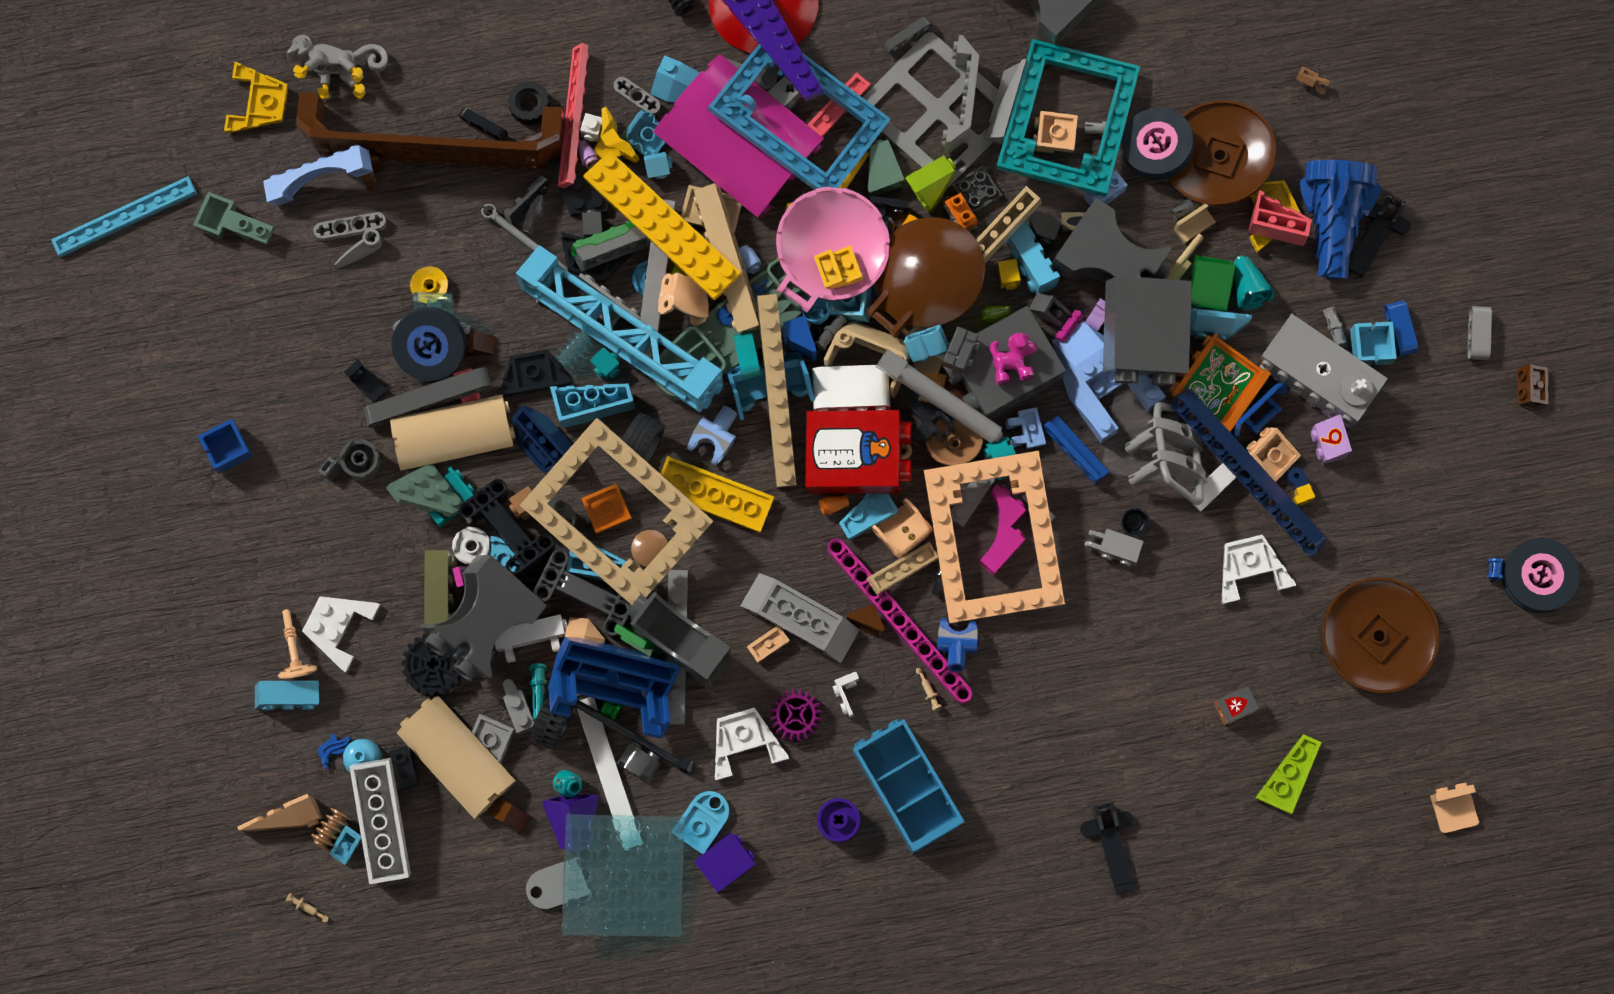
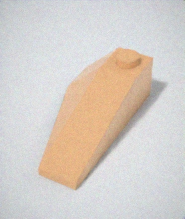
[238,794,323,832]

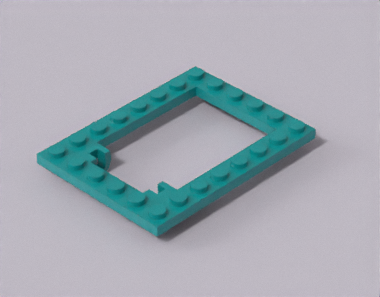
[996,39,1140,197]

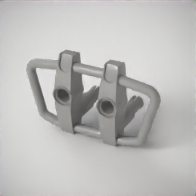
[1124,402,1208,505]

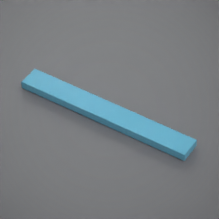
[51,176,197,258]

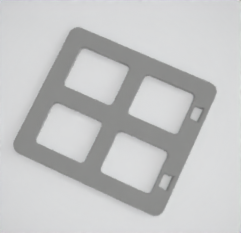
[862,32,1013,187]

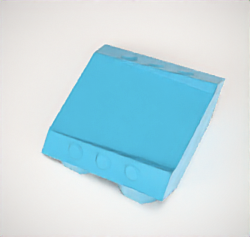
[620,110,665,156]

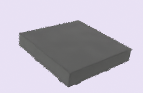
[951,165,1003,215]

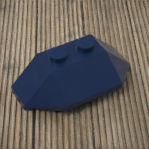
[512,405,572,472]

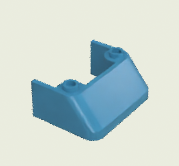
[727,352,815,420]

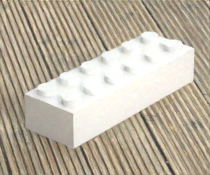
[349,758,411,884]

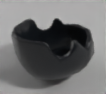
[1121,508,1151,537]

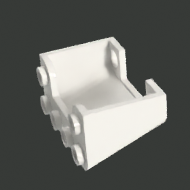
[812,365,890,411]

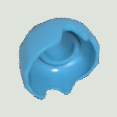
[801,296,831,324]

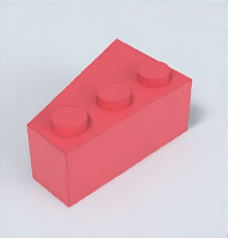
[1248,190,1312,246]

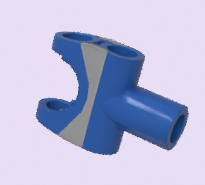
[937,618,978,673]

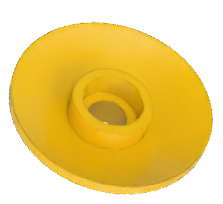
[410,266,448,303]

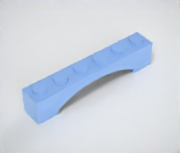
[263,145,373,206]

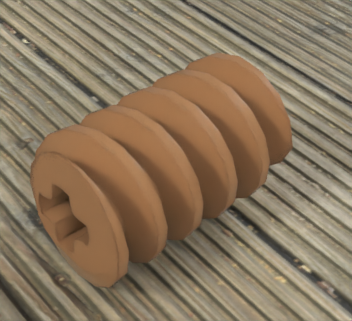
[311,808,352,852]

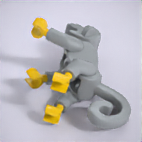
[287,35,388,99]

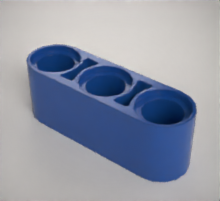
[1384,300,1418,357]

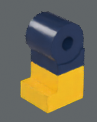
[1286,468,1315,506]

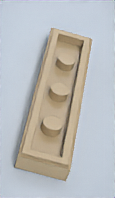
[867,542,939,595]

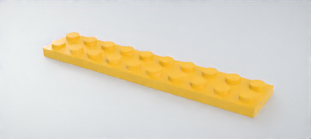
[583,151,741,301]

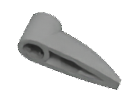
[335,229,382,269]

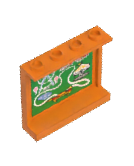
[1168,333,1271,432]

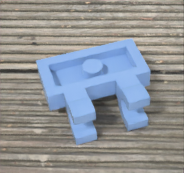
[1005,407,1046,449]

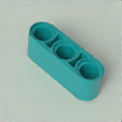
[733,331,761,380]

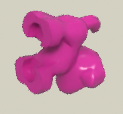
[990,332,1037,385]

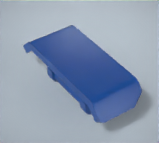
[1232,383,1288,439]

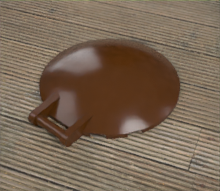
[866,217,985,338]

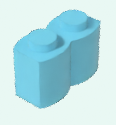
[904,325,949,363]

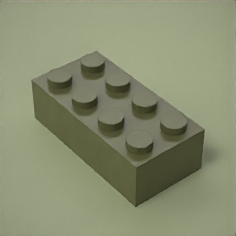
[424,550,456,625]

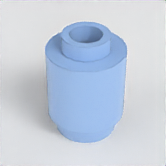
[739,245,762,274]

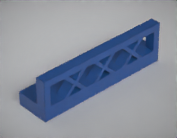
[1043,416,1109,485]

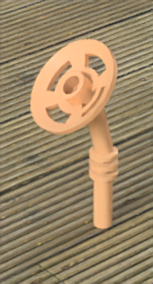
[278,609,317,679]

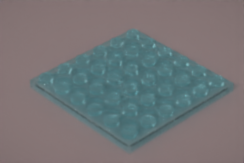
[562,814,684,937]

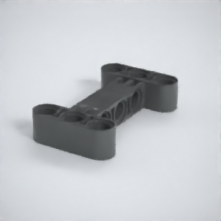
[533,549,632,637]

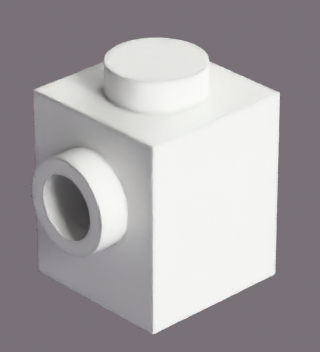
[580,113,602,142]

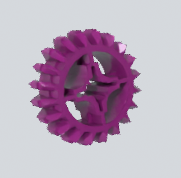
[770,689,822,742]

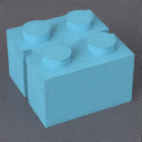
[1350,322,1396,365]

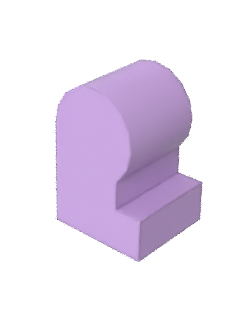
[1085,298,1105,331]

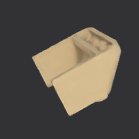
[824,321,912,398]

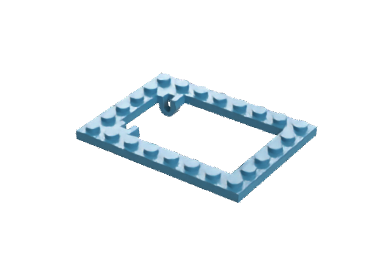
[707,44,890,190]

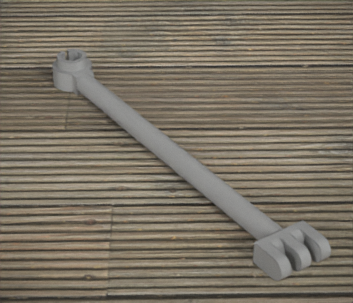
[481,204,600,296]

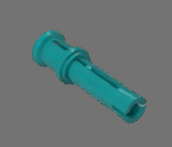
[529,663,547,722]

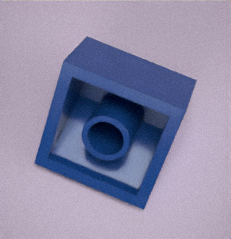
[781,315,817,361]

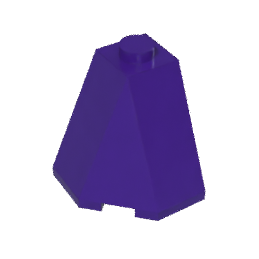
[543,794,598,853]

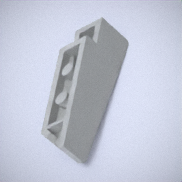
[984,59,1026,144]

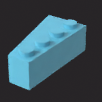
[1005,221,1060,295]
[550,384,636,429]

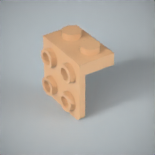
[1430,782,1479,833]

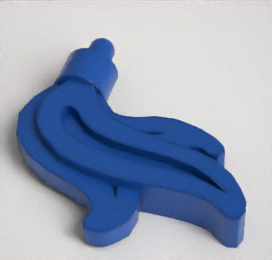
[318,734,351,770]

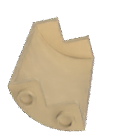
[390,395,516,471]
[397,696,516,819]

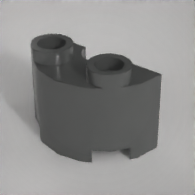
[548,500,578,528]
[616,741,661,783]

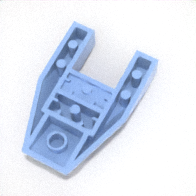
[1052,321,1166,443]

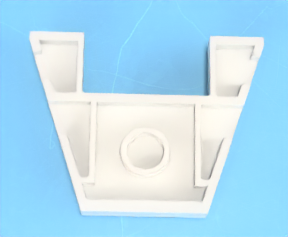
[1221,535,1296,605]
[302,596,381,673]
[715,708,789,781]

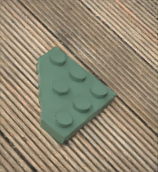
[386,464,463,517]

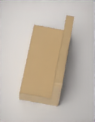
[1174,204,1216,244]

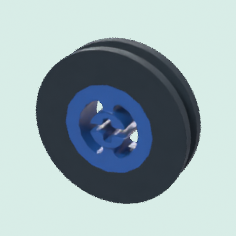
[392,307,467,381]

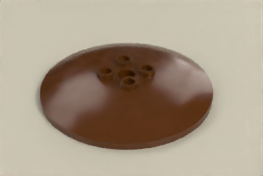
[1163,100,1276,206]
[1322,577,1439,693]

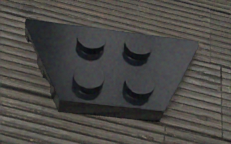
[561,232,632,283]
[498,349,572,397]

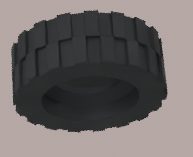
[508,81,550,125]

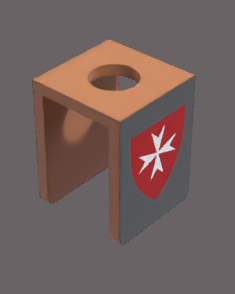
[1214,687,1258,726]

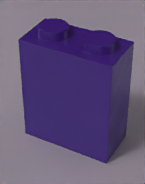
[694,832,756,894]

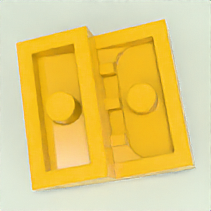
[814,245,864,289]

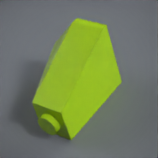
[905,155,956,215]

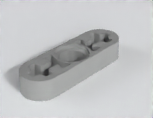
[614,77,661,116]

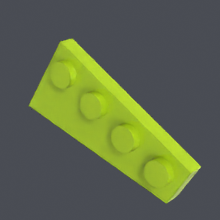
[1255,734,1322,814]

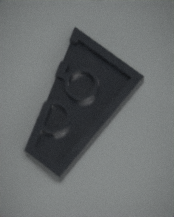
[504,175,549,226]

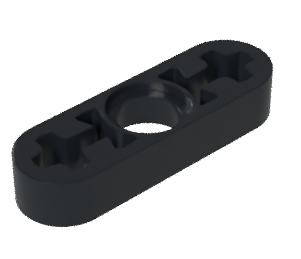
[458,107,509,141]

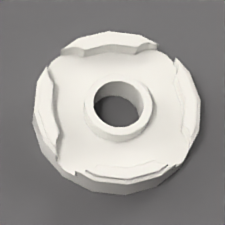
[452,527,491,565]

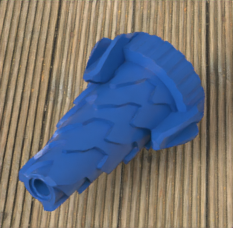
[1300,160,1381,279]

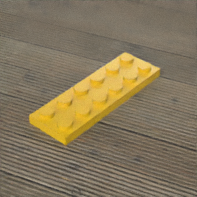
[660,456,774,533]

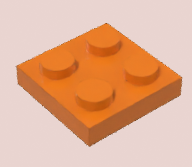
[581,483,632,534]

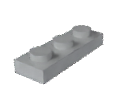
[951,479,995,527]

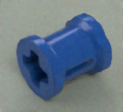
[1486,558,1505,581]

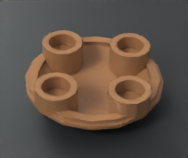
[631,530,668,567]

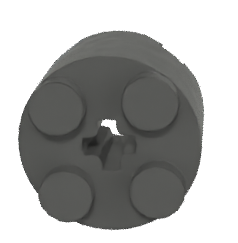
[340,439,382,482]

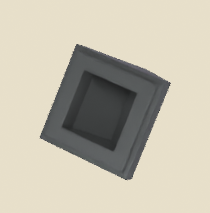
[318,457,342,482]

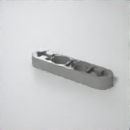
[313,212,387,241]

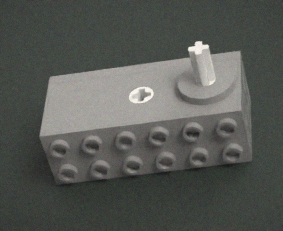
[1256,314,1388,430]

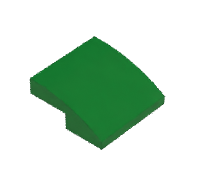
[614,624,661,657]

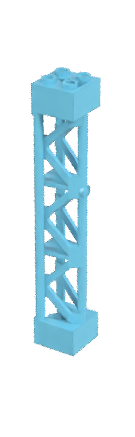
[516,245,723,412]

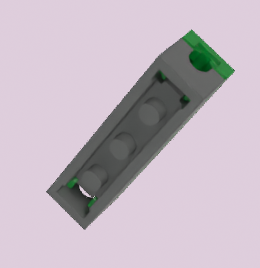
[572,221,650,271]

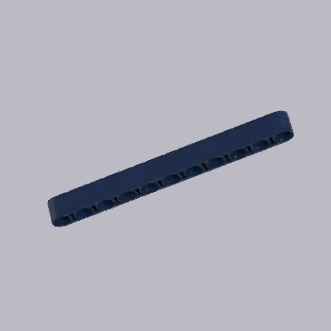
[1171,389,1326,555]

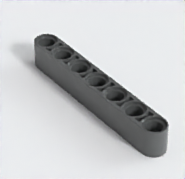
[363,367,492,428]

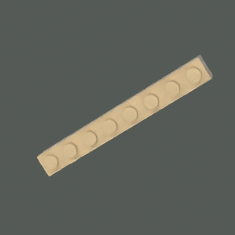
[693,183,760,334]

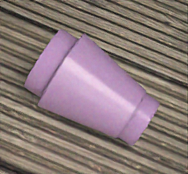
[577,140,599,169]

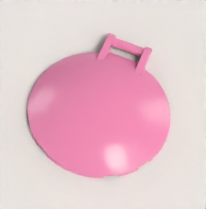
[776,187,890,313]

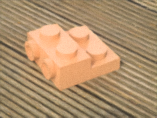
[1033,111,1078,153]
[1247,427,1301,482]

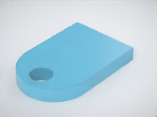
[671,791,729,854]

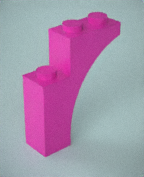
[979,485,1026,576]

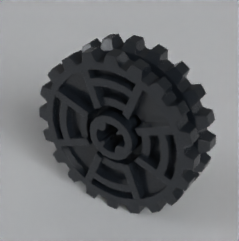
[401,633,463,697]

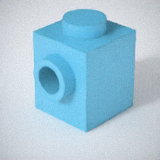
[644,152,673,179]

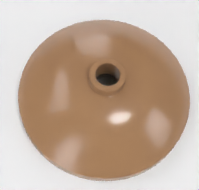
[926,418,983,466]

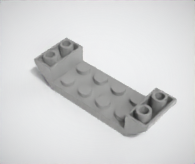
[941,35,979,154]
[740,573,860,663]

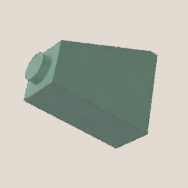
[868,140,904,198]

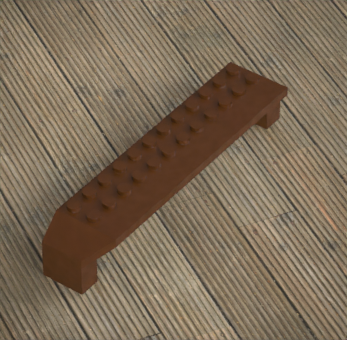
[296,92,565,170]

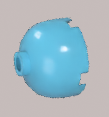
[343,739,383,773]

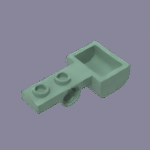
[193,192,275,245]

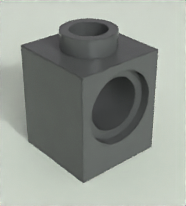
[582,210,603,238]

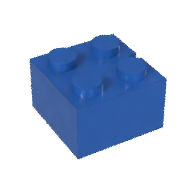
[198,419,253,474]

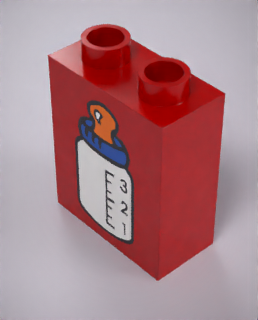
[806,410,912,494]

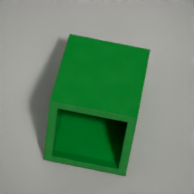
[1191,255,1235,312]

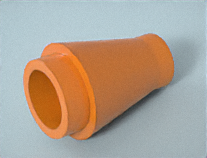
[819,495,849,515]

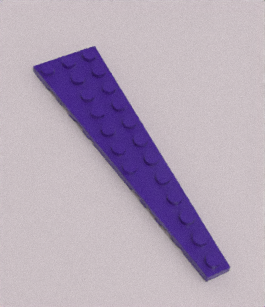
[722,0,823,102]

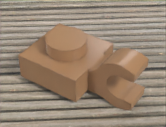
[1296,66,1330,94]

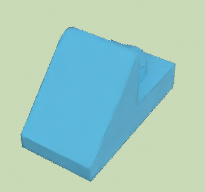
[329,826,362,865]

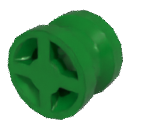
[600,701,623,721]

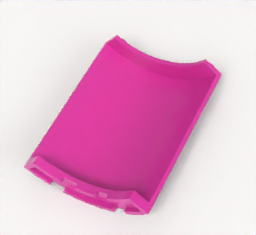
[653,54,824,217]

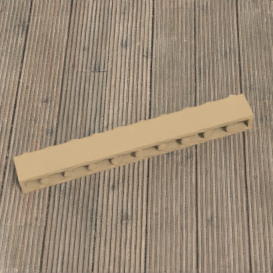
[902,186,1042,336]
[757,294,796,488]

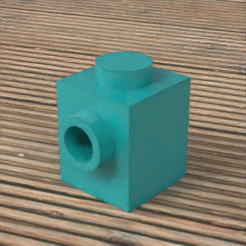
[590,347,621,380]

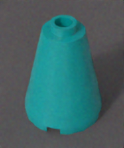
[1233,255,1275,310]

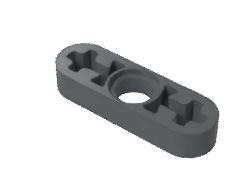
[883,16,933,54]

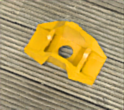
[594,107,639,163]

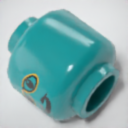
[553,770,582,798]

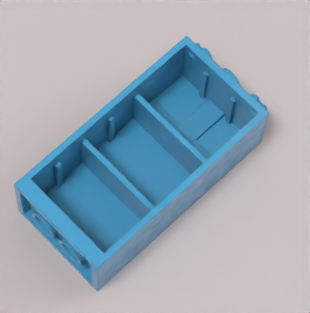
[852,719,965,854]

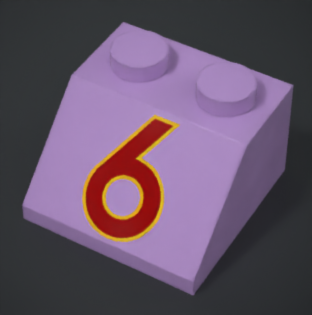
[1311,415,1352,465]

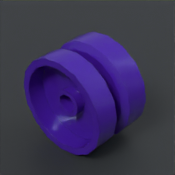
[817,798,860,843]

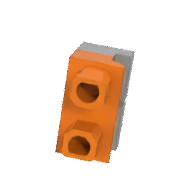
[943,193,978,232]

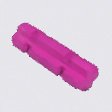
[1056,310,1084,343]

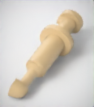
[916,668,942,711]
[285,893,328,922]

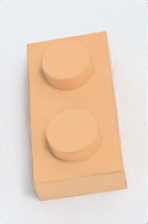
[747,626,790,663]

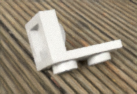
[832,672,859,718]

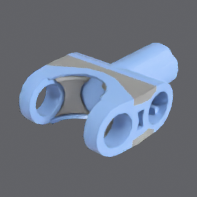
[687,405,738,466]

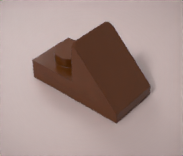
[465,331,496,355]

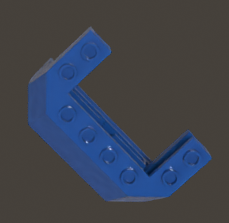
[548,637,681,739]

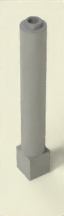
[876,350,1003,443]

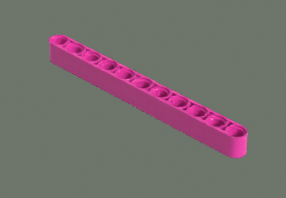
[828,538,972,705]

